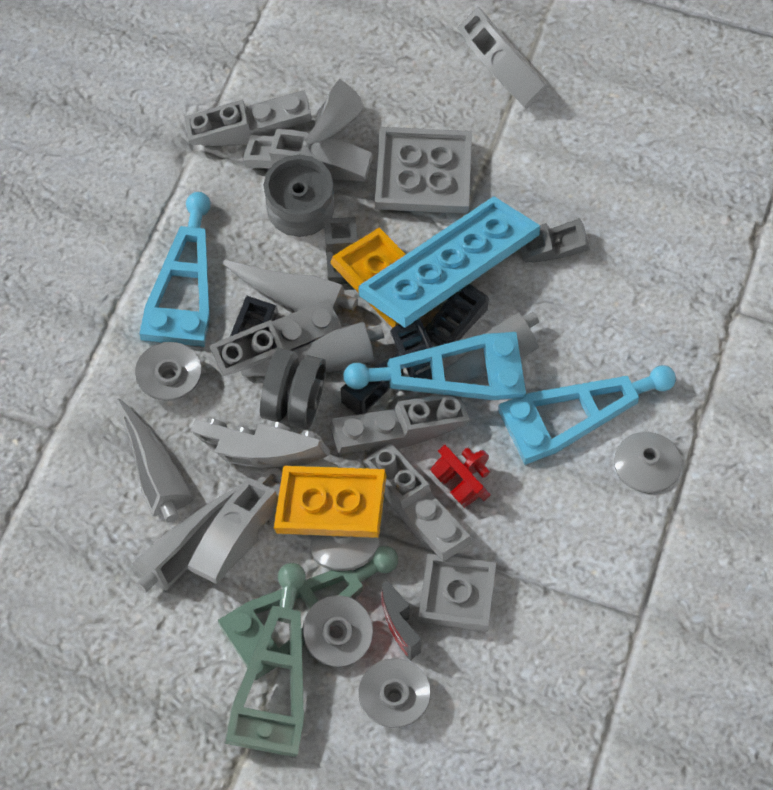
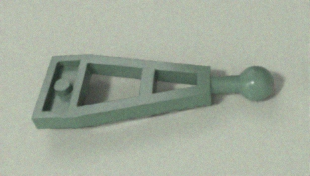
[218,546,399,681]
[224,563,306,757]

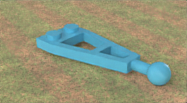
[139,192,211,347]
[344,332,526,400]
[498,365,676,465]

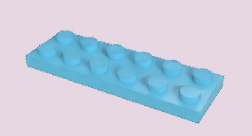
[359,196,540,327]

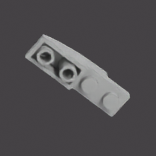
[457,7,548,109]
[184,90,313,146]
[243,129,373,181]
[210,298,342,376]
[329,395,470,456]
[190,418,330,468]
[363,443,472,562]
[188,468,282,584]

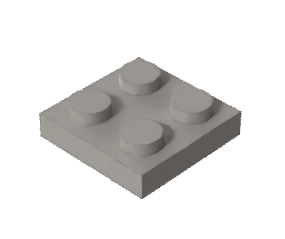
[418,553,497,632]

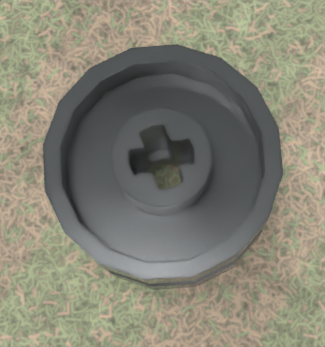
[263,155,335,237]
[260,348,326,430]

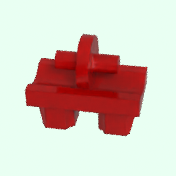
[430,444,491,508]

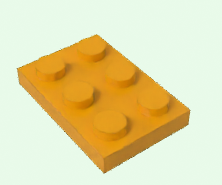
[330,227,406,328]
[274,466,387,538]

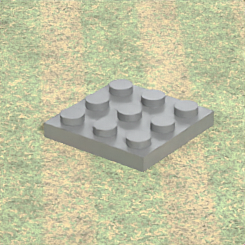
[375,127,472,214]

